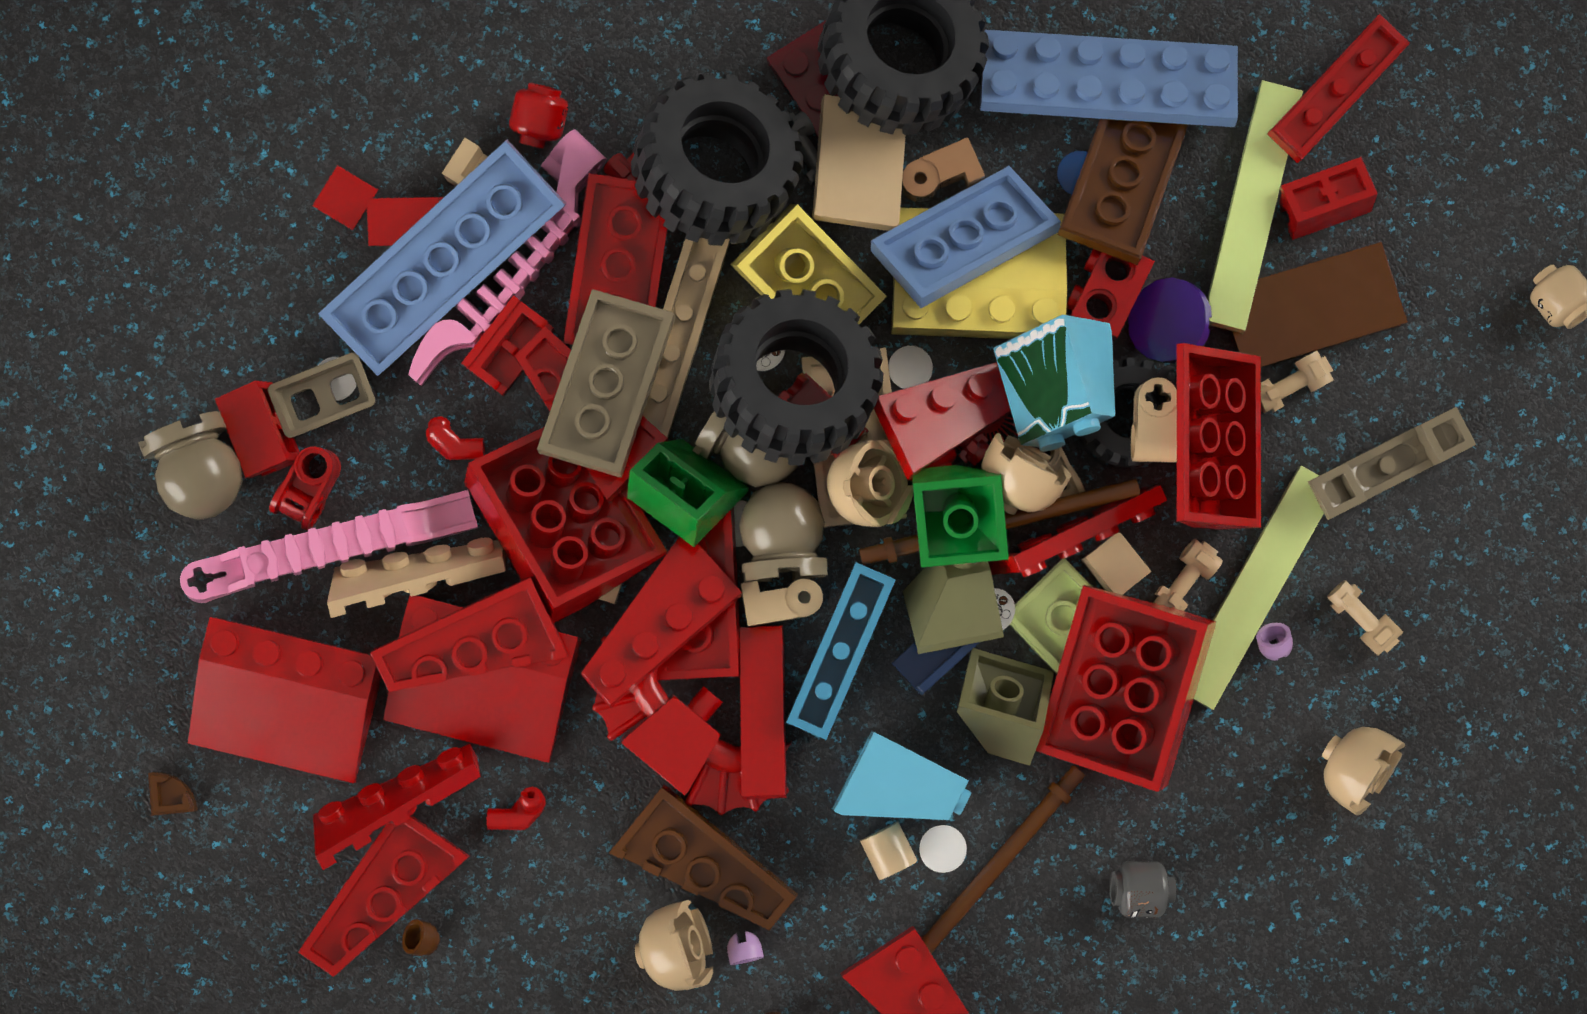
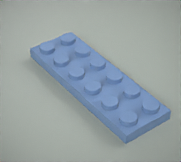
[980,30,1238,127]
[318,139,566,376]

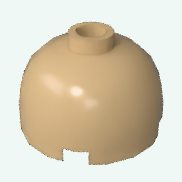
[981,433,1071,515]
[827,440,913,527]
[1322,727,1405,815]
[635,900,713,991]

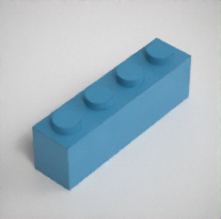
[786,562,896,740]

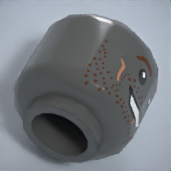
[1110,861,1176,918]

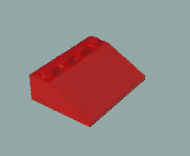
[1177,343,1261,530]
[464,427,667,623]
[1036,585,1217,792]
[383,595,582,763]
[188,617,382,783]

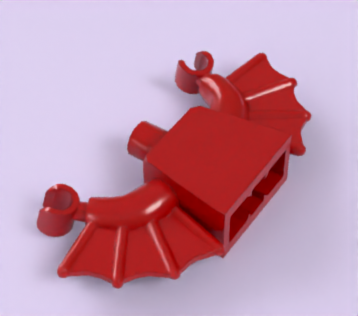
[592,636,792,815]

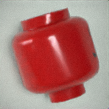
[509,83,568,148]

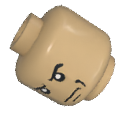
[1530,264,1587,329]

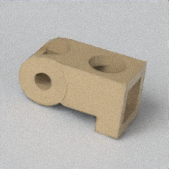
[740,579,823,627]

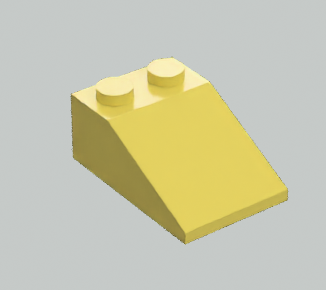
[730,204,887,324]

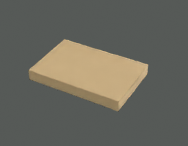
[812,94,906,231]

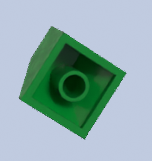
[913,465,1009,567]

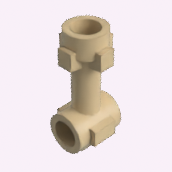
[1261,351,1334,413]
[1153,539,1223,611]
[1327,580,1403,656]

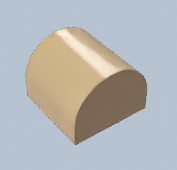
[860,821,918,880]

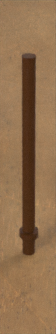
[859,478,1140,566]
[922,765,1086,954]

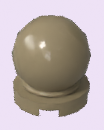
[138,411,243,520]
[692,411,798,487]
[739,482,828,582]

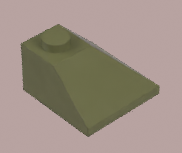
[903,561,1004,654]
[957,648,1054,766]

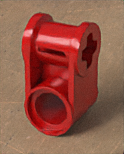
[269,446,341,531]

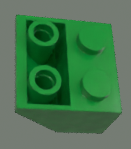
[627,439,749,547]

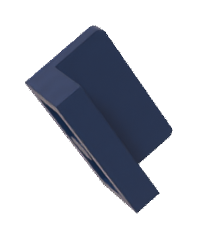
[891,642,980,695]

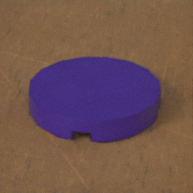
[1128,277,1212,363]

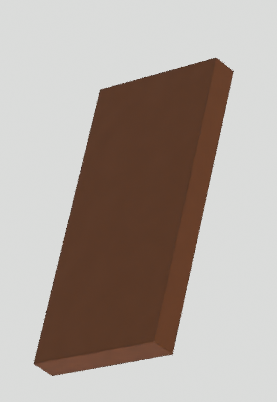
[1057,119,1188,265]
[1229,242,1408,368]

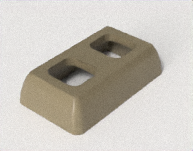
[268,352,375,438]

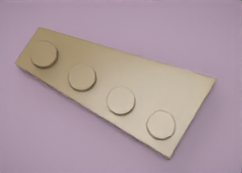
[327,538,507,618]

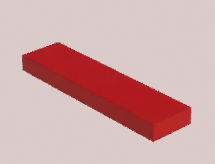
[1267,14,1410,163]
[740,626,787,800]

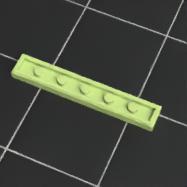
[1207,80,1303,334]
[1194,466,1324,710]

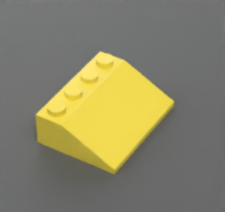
[891,207,1067,339]

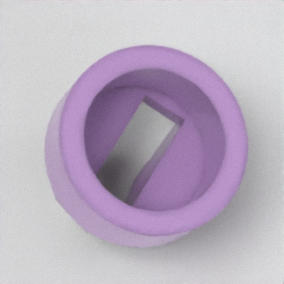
[1256,623,1293,661]
[727,931,764,965]

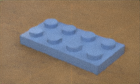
[871,166,1061,308]

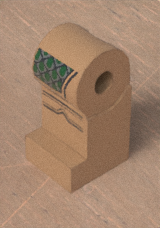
[902,137,985,203]

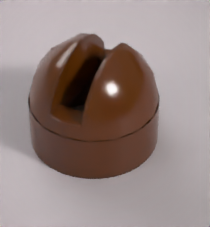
[402,919,440,956]

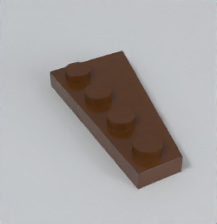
[609,784,798,930]

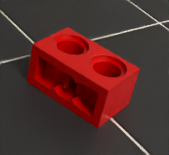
[1067,249,1155,344]

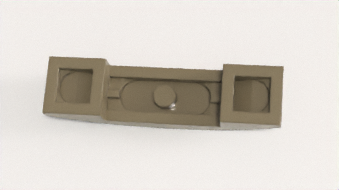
[1308,407,1476,520]

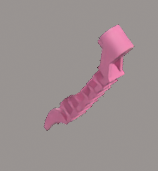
[408,129,607,386]
[180,490,478,603]

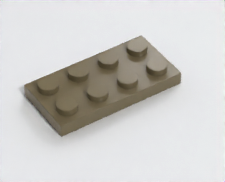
[537,289,675,478]

